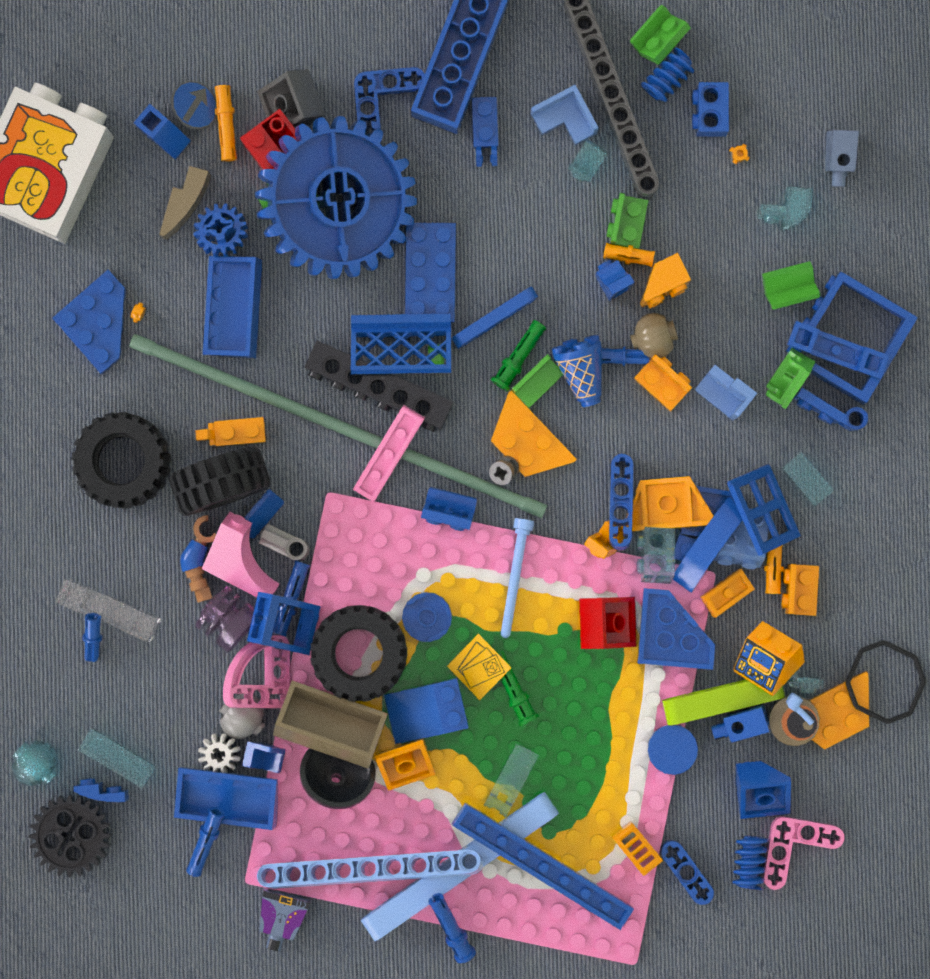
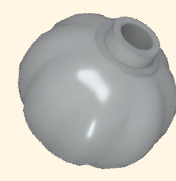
[219,694,265,739]

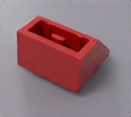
[240,109,297,170]

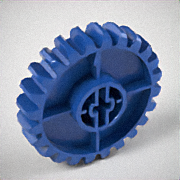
[255,116,417,279]

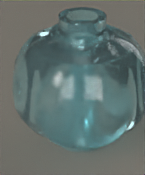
[11,741,57,786]

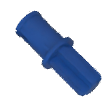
[602,347,650,366]
[82,613,102,662]

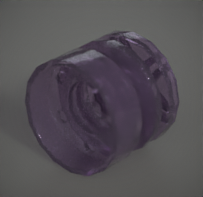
[195,586,255,653]

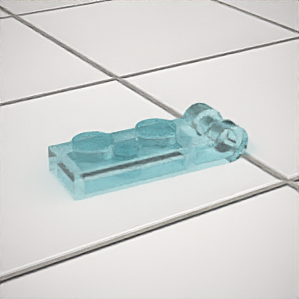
[484,743,539,817]

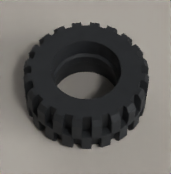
[71,412,171,509]
[169,446,271,516]
[310,605,407,702]

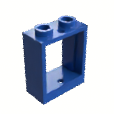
[247,592,321,655]

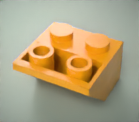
[640,253,691,309]

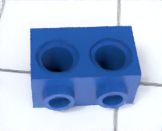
[692,82,729,137]

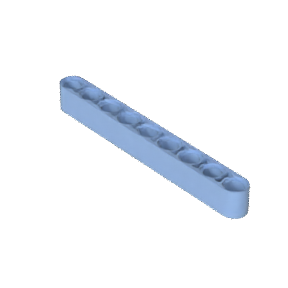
[360,792,559,941]
[257,850,484,889]

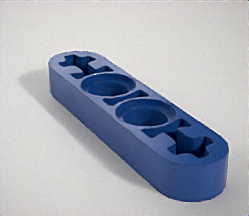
[451,286,539,349]
[609,454,634,550]

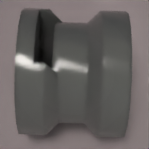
[489,455,519,485]

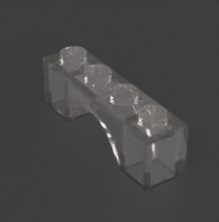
[55,579,161,642]

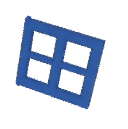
[727,464,801,556]

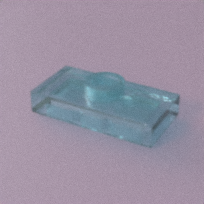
[782,452,834,506]

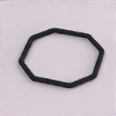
[846,640,926,724]

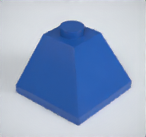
[736,761,791,819]

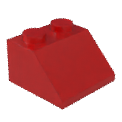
[579,597,637,649]

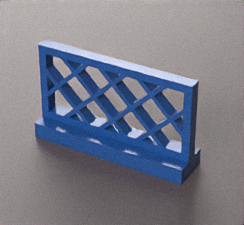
[351,314,451,374]

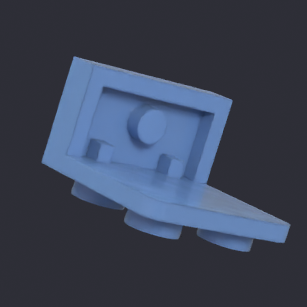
[714,508,768,569]

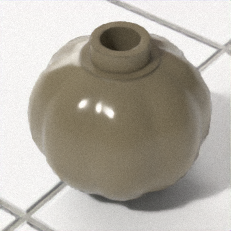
[630,313,678,358]

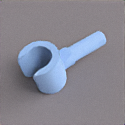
[786,692,814,725]

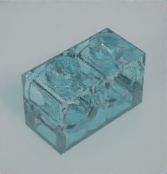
[637,527,675,584]

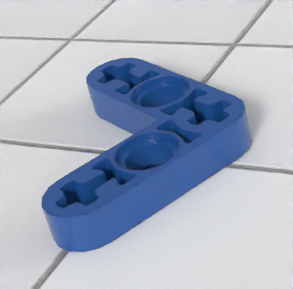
[354,67,425,132]

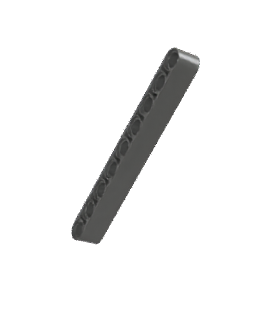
[564,0,659,198]

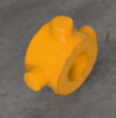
[729,144,750,164]
[130,303,146,323]

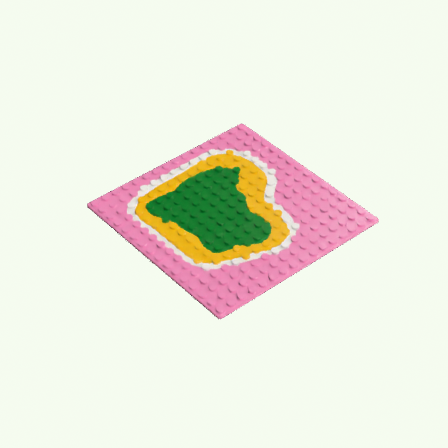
[245,493,715,965]

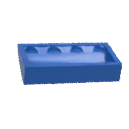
[203,256,262,358]
[174,767,278,830]

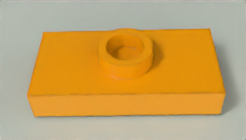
[700,569,755,618]

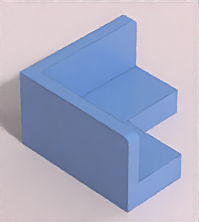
[531,85,599,145]
[695,365,757,421]

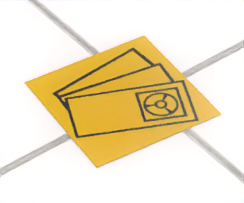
[447,634,511,700]

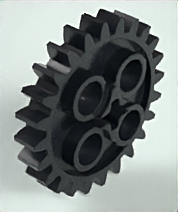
[29,794,112,877]

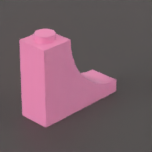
[202,512,280,597]

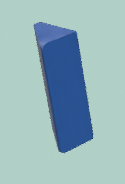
[244,489,284,539]

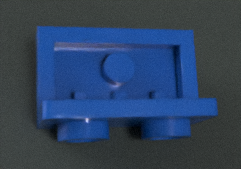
[421,487,477,531]

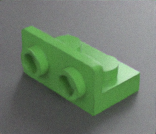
[630,5,691,65]
[606,193,648,249]

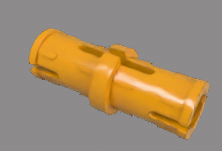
[603,243,655,267]
[764,545,784,594]

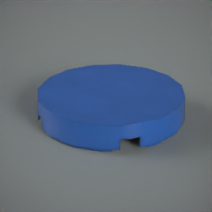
[402,592,452,642]
[647,725,698,775]

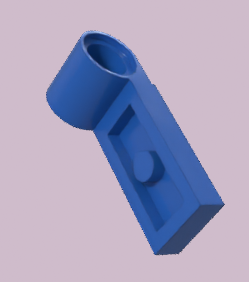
[794,387,868,431]

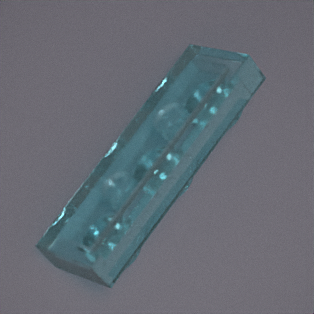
[78,728,157,789]

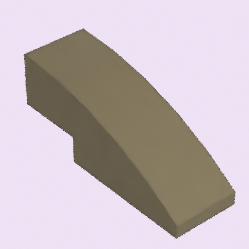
[159,166,211,240]

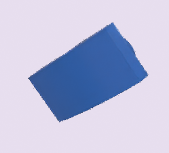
[73,778,129,802]

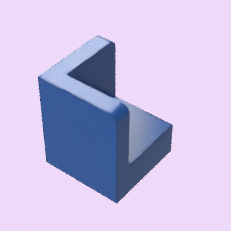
[242,741,286,773]

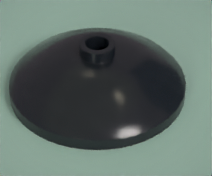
[300,748,376,809]

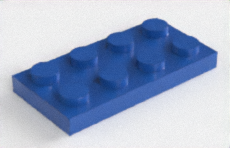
[405,223,456,323]

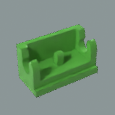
[766,348,815,409]

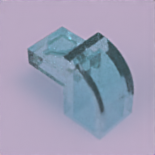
[758,187,813,230]

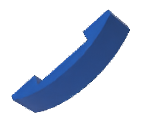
[787,321,890,379]
[672,497,743,593]

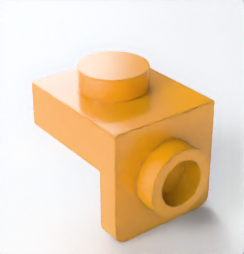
[584,520,625,559]

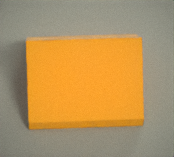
[375,738,436,791]

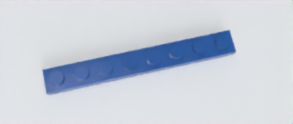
[452,802,634,930]

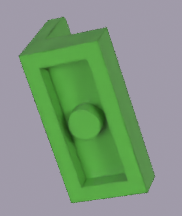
[762,261,820,309]
[512,354,563,408]

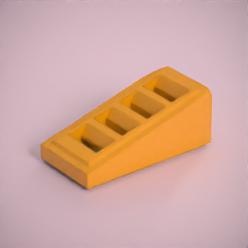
[612,821,663,876]

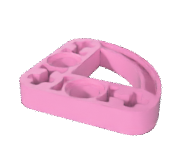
[223,635,290,708]

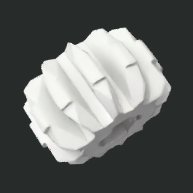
[198,733,241,773]

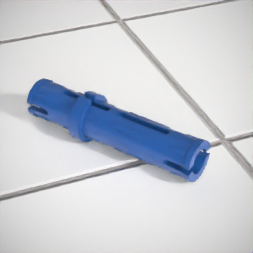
[273,561,310,636]
[186,807,225,877]

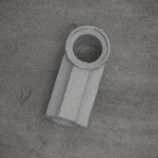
[259,524,310,561]

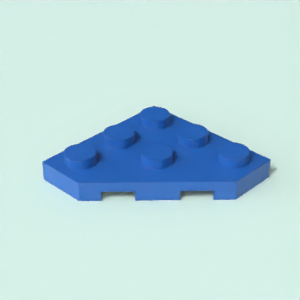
[52,269,126,374]
[637,588,715,670]

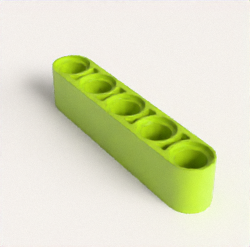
[662,679,785,725]

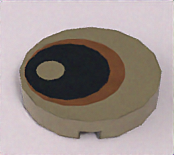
[769,696,820,746]

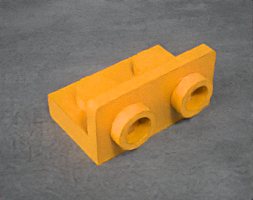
[633,354,692,411]
[781,564,819,616]

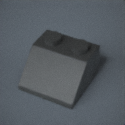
[257,69,325,128]

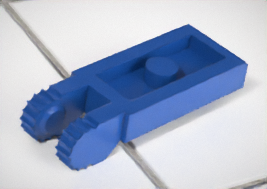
[472,97,498,167]

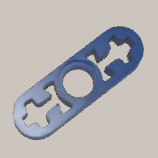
[660,840,714,905]

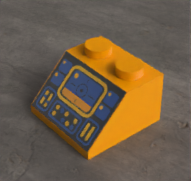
[733,621,805,696]

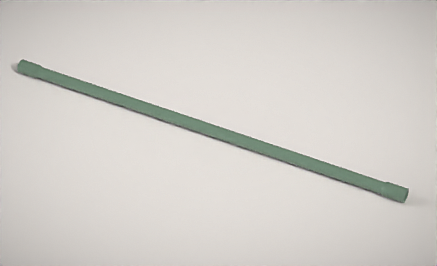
[129,334,547,519]

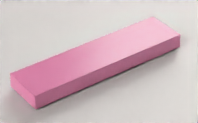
[353,405,425,502]

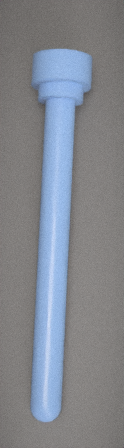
[501,518,534,638]

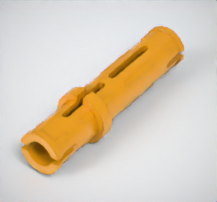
[215,85,237,162]

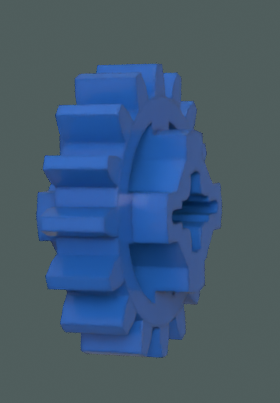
[193,204,248,258]

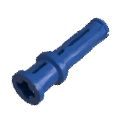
[428,893,476,963]

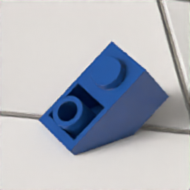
[134,104,191,160]

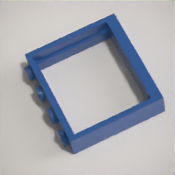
[786,271,918,405]

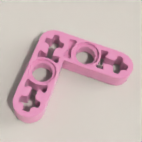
[762,816,844,890]

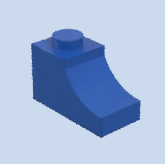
[595,260,634,301]

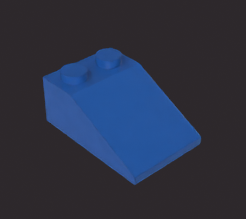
[384,678,469,744]

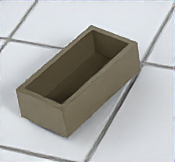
[273,680,388,769]

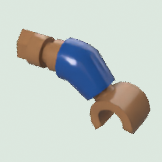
[180,515,216,603]

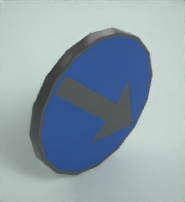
[171,81,217,130]

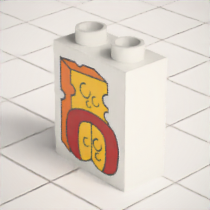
[0,83,114,244]

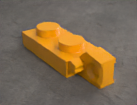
[195,417,266,447]

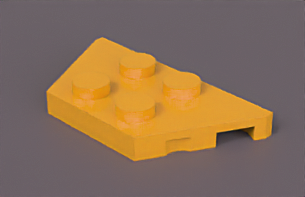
[491,390,577,477]
[620,476,714,532]
[809,671,869,749]

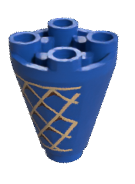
[552,335,602,407]

